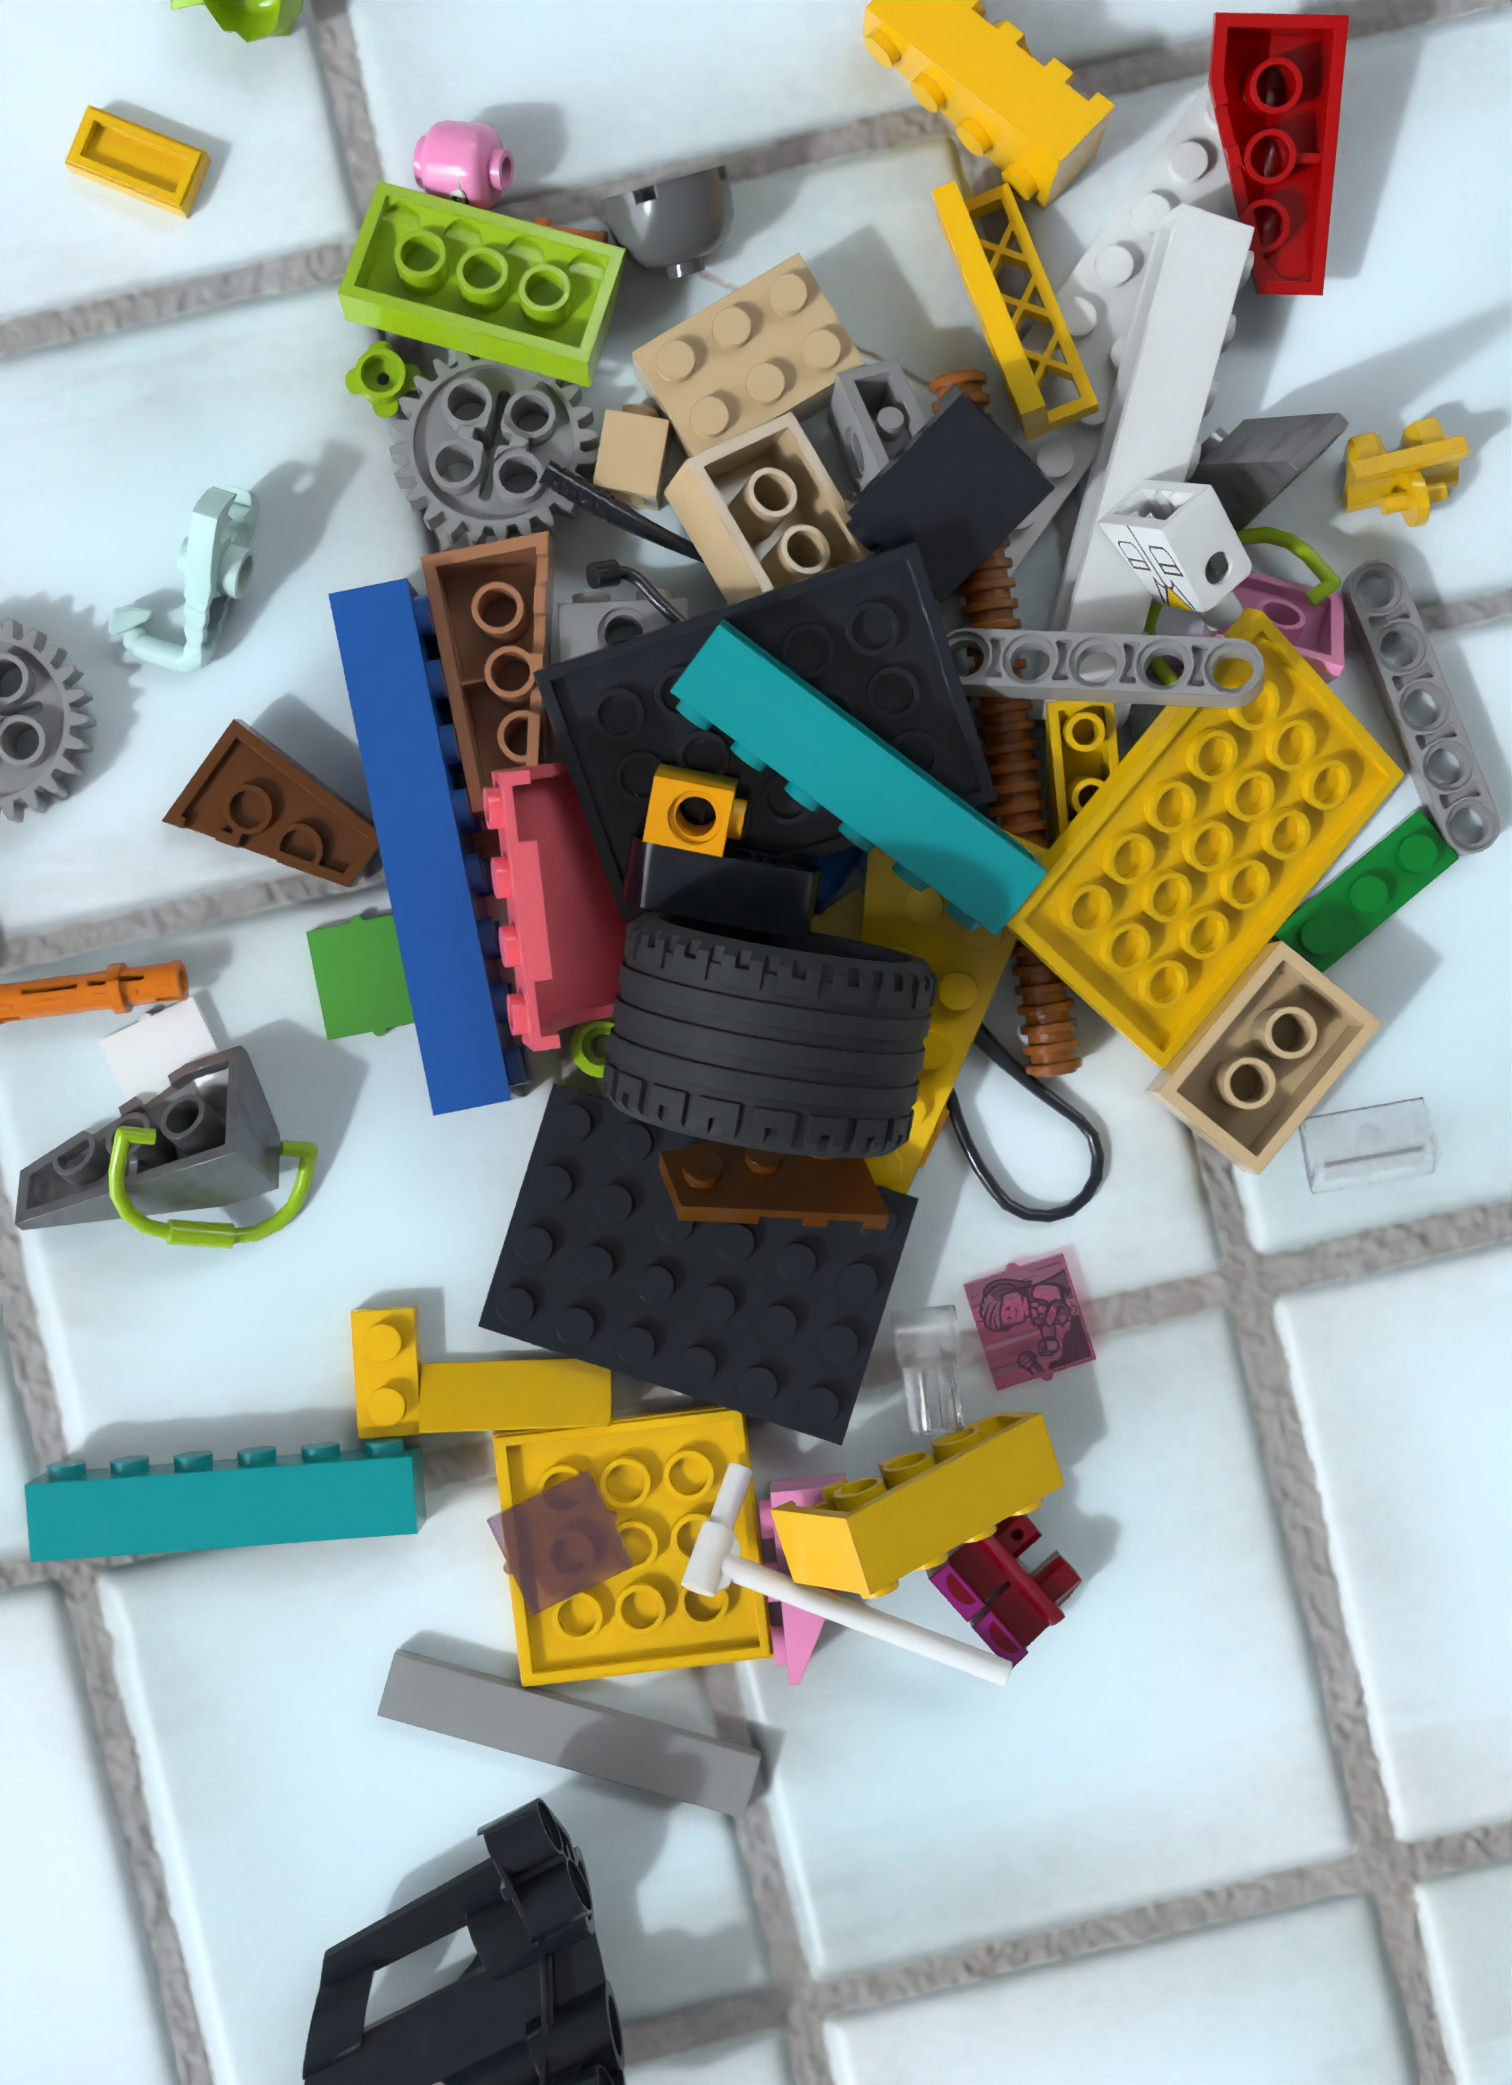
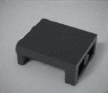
[843,382,1055,604]

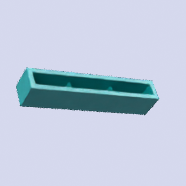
[670,619,1047,936]
[25,1437,427,1562]

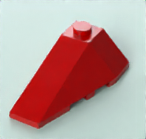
[1208,12,1349,296]

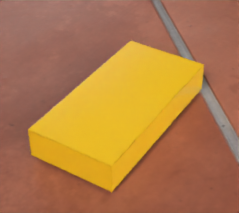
[64,105,211,219]

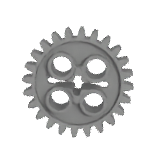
[389,351,599,546]
[0,618,97,823]

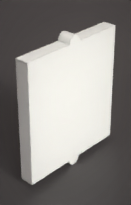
[98,996,221,1105]

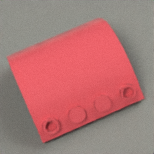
[483,761,656,1052]

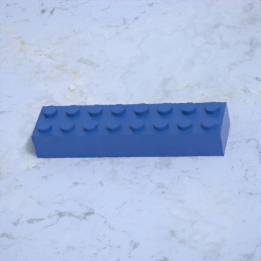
[328,578,532,1116]

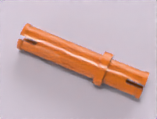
[0,960,189,1024]

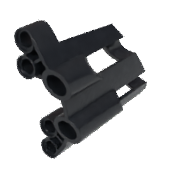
[302,1798,626,2085]

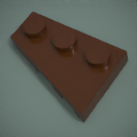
[162,719,380,888]
[659,1141,889,1230]

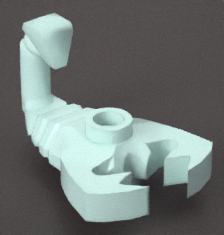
[108,484,260,673]

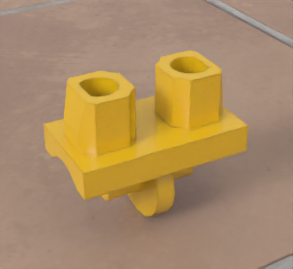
[1340,417,1470,527]

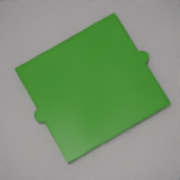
[306,914,415,1040]

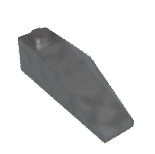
[1187,413,1349,532]
[14,1045,280,1230]

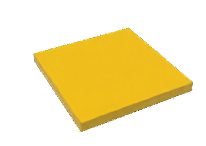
[492,1405,774,1687]

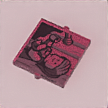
[963,1253,1096,1391]

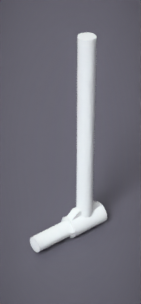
[681,1463,1012,1687]

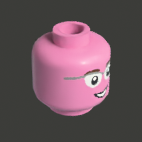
[413,120,514,210]

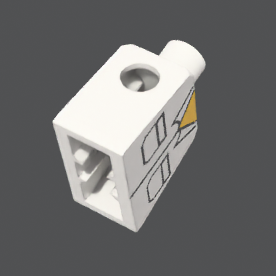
[1098,479,1252,631]

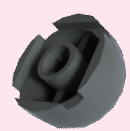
[601,165,734,280]

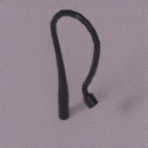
[538,459,704,624]
[946,1022,1104,1223]

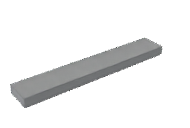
[377,1648,761,1819]

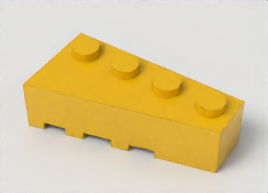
[862,0,1115,211]
[770,1411,1064,1599]

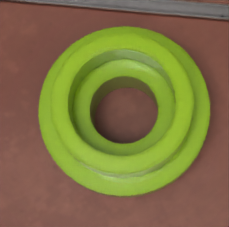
[571,1017,615,1078]

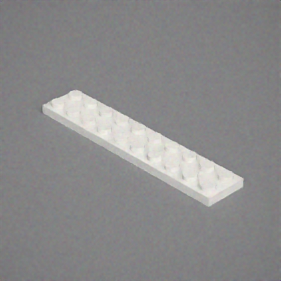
[874,81,1239,658]

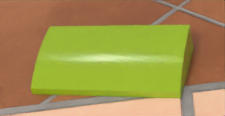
[338,181,626,388]

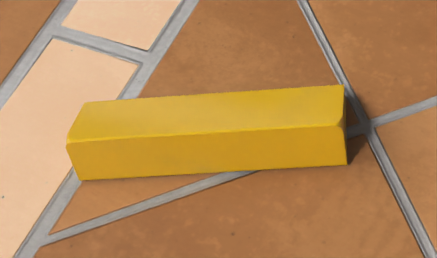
[419,1358,614,1433]

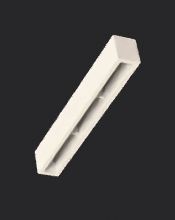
[1027,203,1255,731]

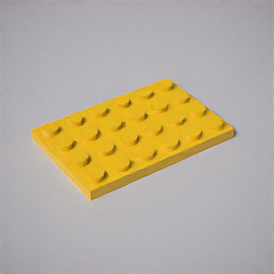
[1005,607,1405,1070]

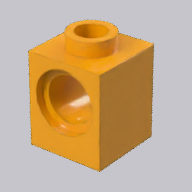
[643,763,748,857]

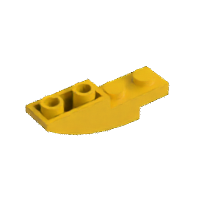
[1046,700,1119,845]

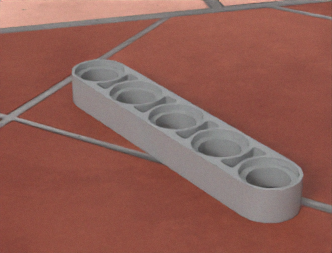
[1341,559,1500,856]
[946,628,1265,708]

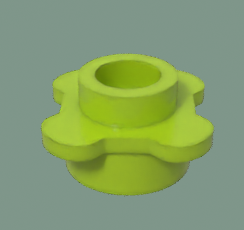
[345,341,422,419]

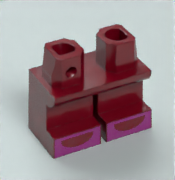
[926,1514,1082,1669]

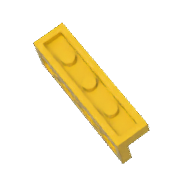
[931,180,1099,441]

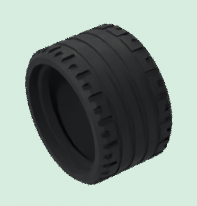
[601,912,938,1158]

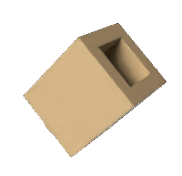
[592,404,672,511]

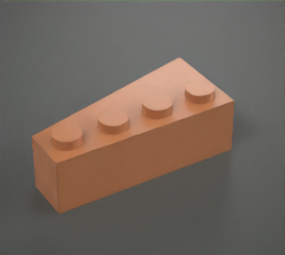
[420,531,555,821]

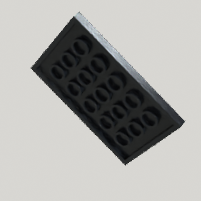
[533,540,998,921]
[478,1083,919,1446]

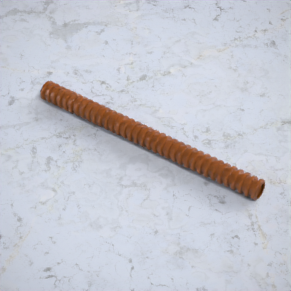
[928,369,1083,1077]

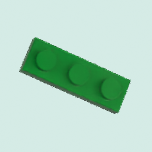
[1271,810,1459,973]

